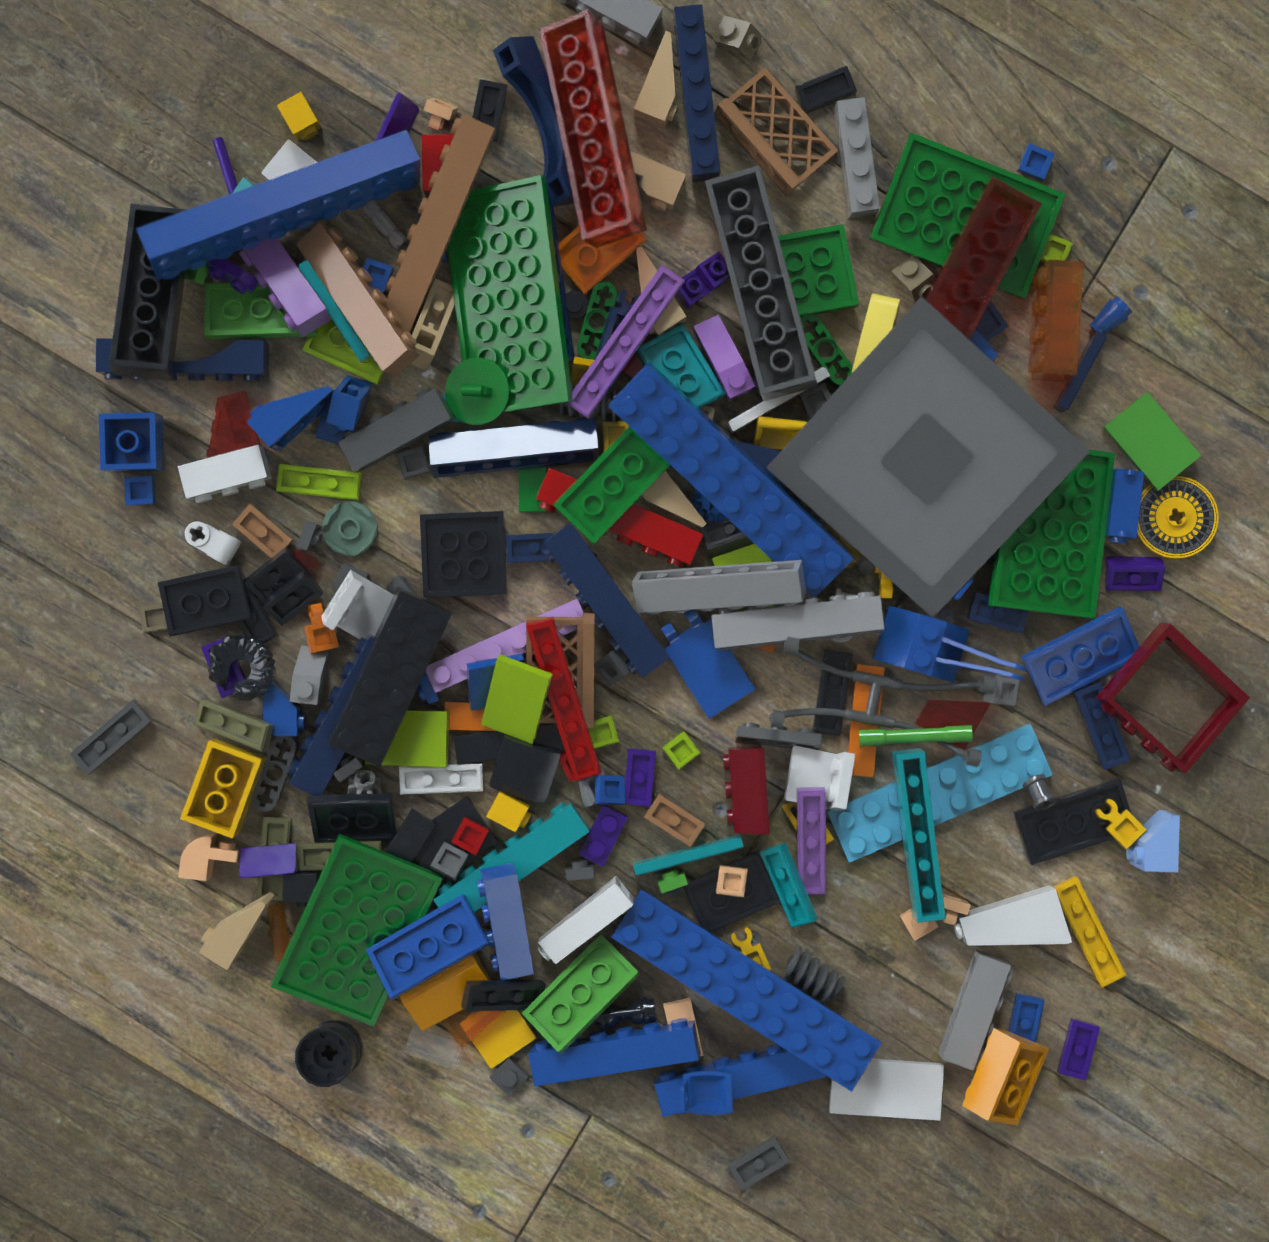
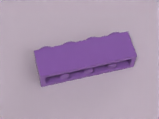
[239,239,330,337]

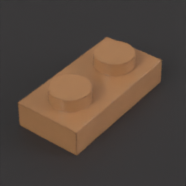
[232,503,294,558]
[644,793,706,847]

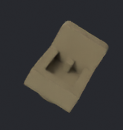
[712,15,762,60]
[891,256,938,303]

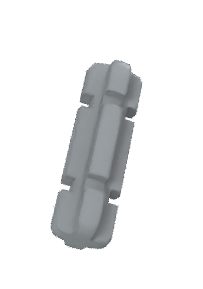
[363,200,407,249]

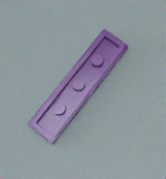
[797,787,826,895]

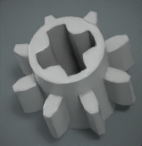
[348,770,381,794]

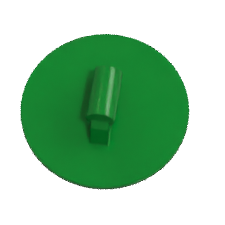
[445,358,509,425]

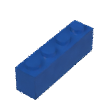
[477,863,534,981]

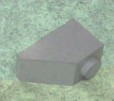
[289,645,329,705]

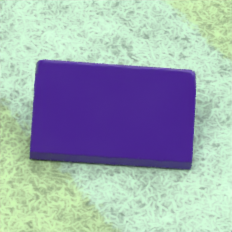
[375,92,419,141]
[1105,556,1165,591]
[240,843,299,878]

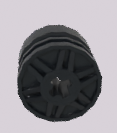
[295,1020,363,1087]

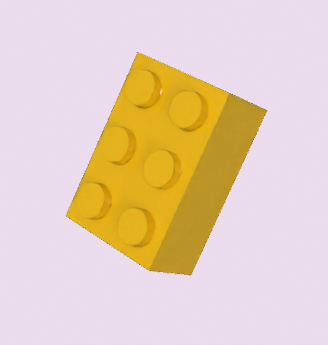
[180,738,267,839]

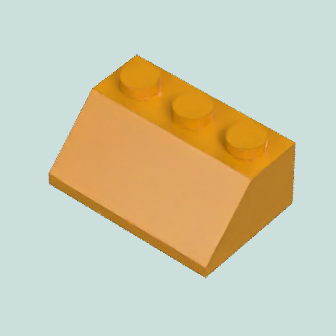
[399,952,491,1031]
[962,1028,1049,1126]

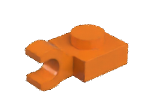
[304,603,339,653]

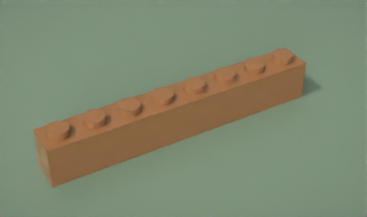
[385,114,497,334]

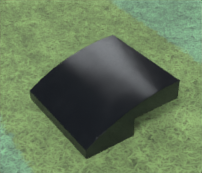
[244,547,323,626]
[489,735,561,803]

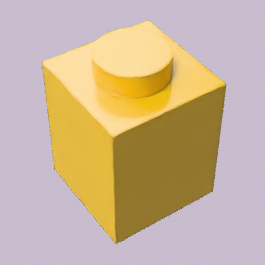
[277,92,322,141]
[486,791,532,832]

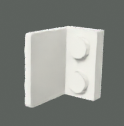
[321,570,394,639]
[784,746,855,811]

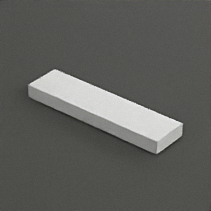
[727,367,830,433]

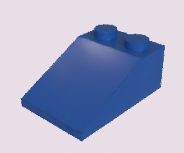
[247,386,334,452]

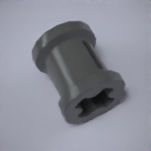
[1023,774,1058,811]

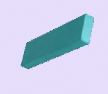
[299,260,371,363]
[633,834,744,876]

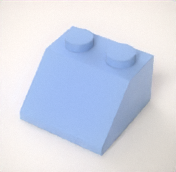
[1126,810,1180,872]

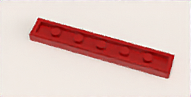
[526,616,602,781]

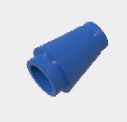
[1089,296,1132,334]

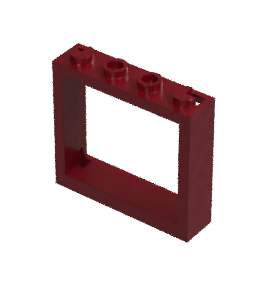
[1096,623,1250,774]

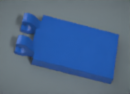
[661,609,755,719]

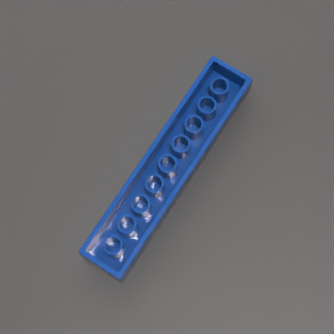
[137,130,420,280]
[608,361,853,598]
[611,889,881,1092]

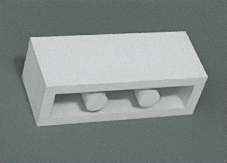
[177,445,272,503]

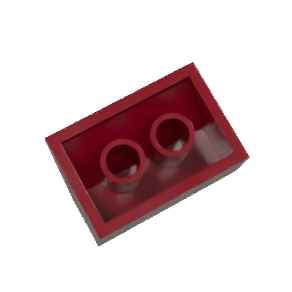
[723,745,770,834]

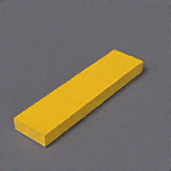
[1053,875,1127,988]

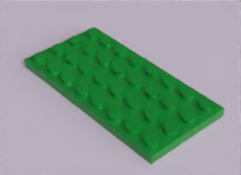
[448,175,573,414]

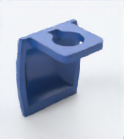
[680,1071,733,1115]

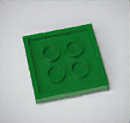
[778,224,859,317]

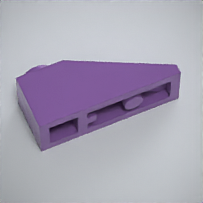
[693,315,755,402]

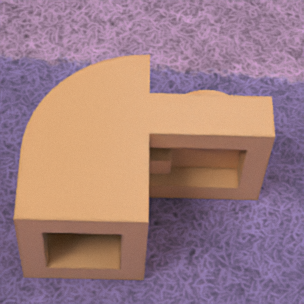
[178,833,241,881]

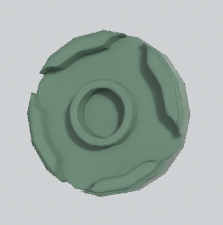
[322,501,378,556]

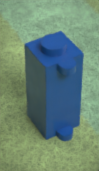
[1105,469,1144,544]

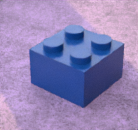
[99,412,165,472]

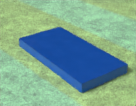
[1021,607,1139,706]
[366,894,490,1000]

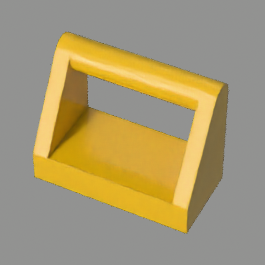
[754,416,807,450]

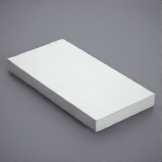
[829,1059,944,1121]

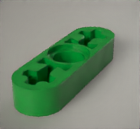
[577,282,617,360]
[800,315,853,387]

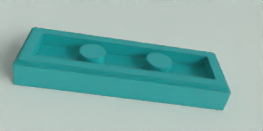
[759,842,818,928]

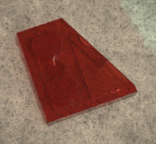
[206,390,261,458]
[915,699,990,750]

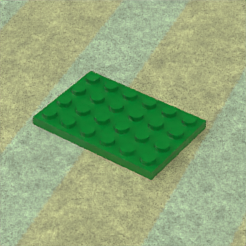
[869,132,1065,300]
[988,449,1115,619]
[271,834,443,1026]

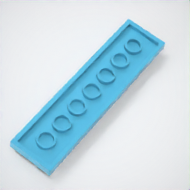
[826,724,1053,863]

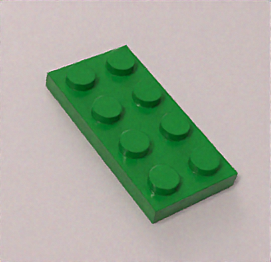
[553,426,670,545]

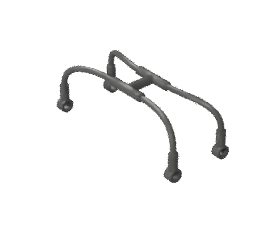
[769,637,996,767]

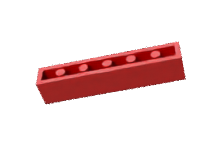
[536,468,703,568]

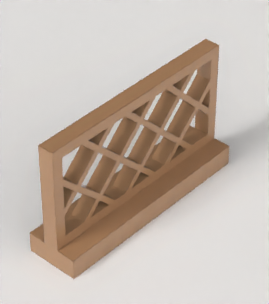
[714,68,839,197]
[526,613,594,728]

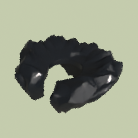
[208,635,276,701]

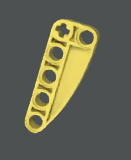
[851,293,900,374]

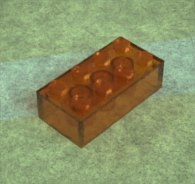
[1028,260,1084,382]

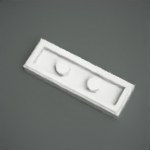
[399,763,484,795]

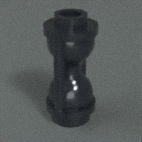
[595,996,656,1030]

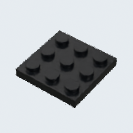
[420,511,507,598]

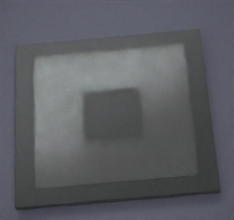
[766,297,1090,618]

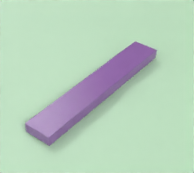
[566,265,685,419]

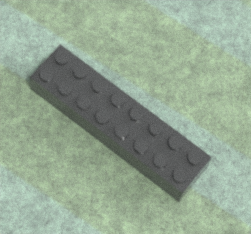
[705,165,818,401]

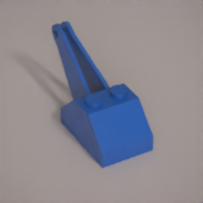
[872,606,1028,683]

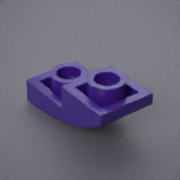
[676,252,730,309]

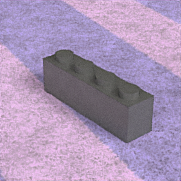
[338,387,456,472]

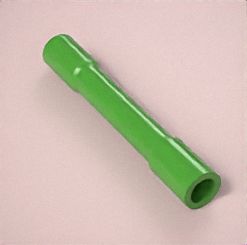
[859,725,973,747]

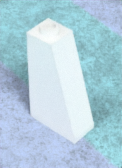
[538,876,634,964]
[953,885,1072,946]

